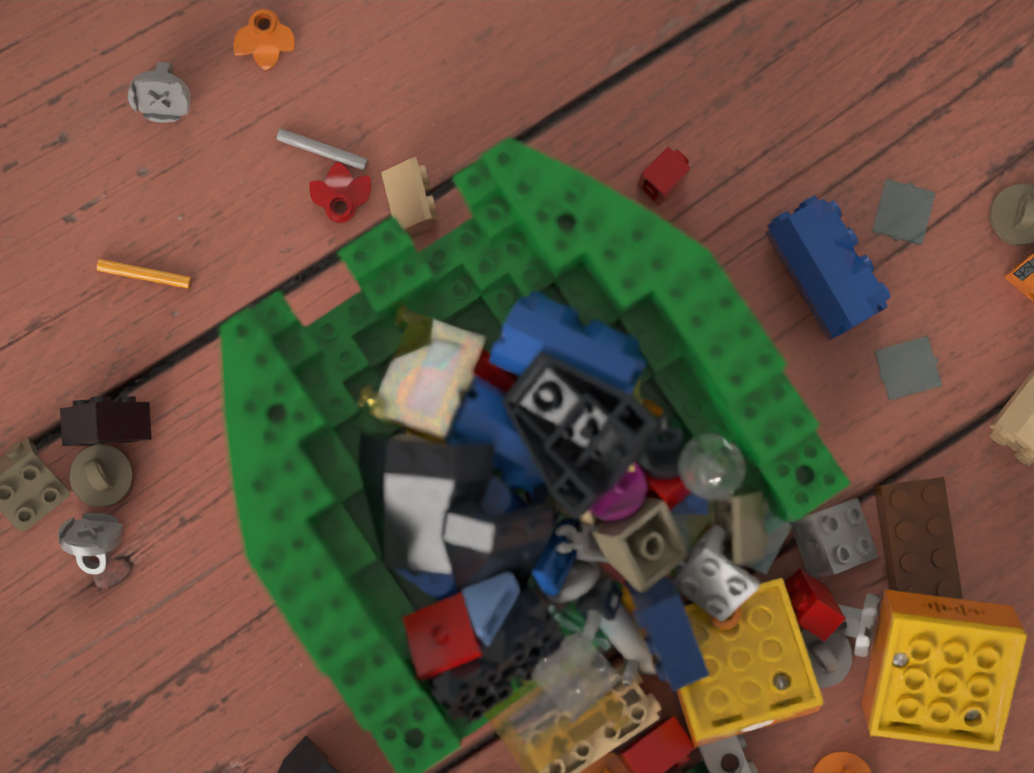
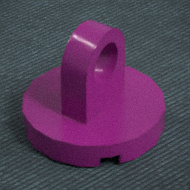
[589,462,647,521]

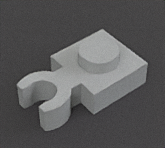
[556,524,608,563]

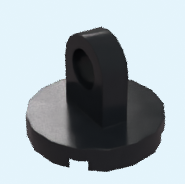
[636,417,696,479]

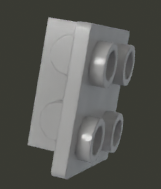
[789,498,878,579]
[671,524,760,621]

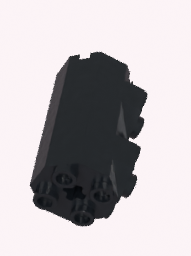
[424,583,567,721]

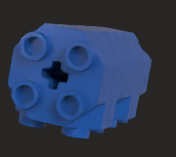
[765,195,891,341]
[490,291,647,394]
[440,375,546,497]

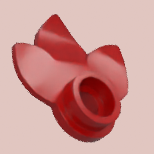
[309,162,371,224]

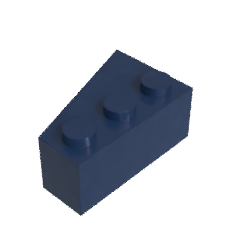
[625,575,710,691]

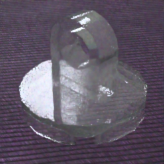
[678,434,745,500]

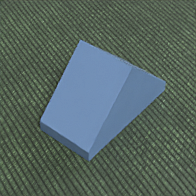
[462,572,521,646]

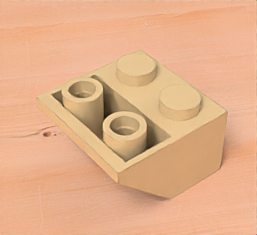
[381,157,438,235]

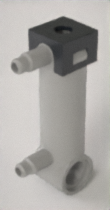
[575,579,658,687]

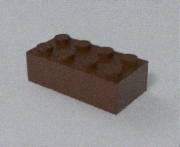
[874,477,963,599]

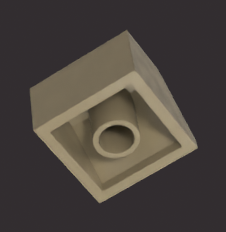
[716,487,768,564]
[593,497,689,593]

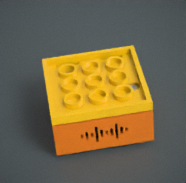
[676,578,824,748]
[861,589,1027,751]

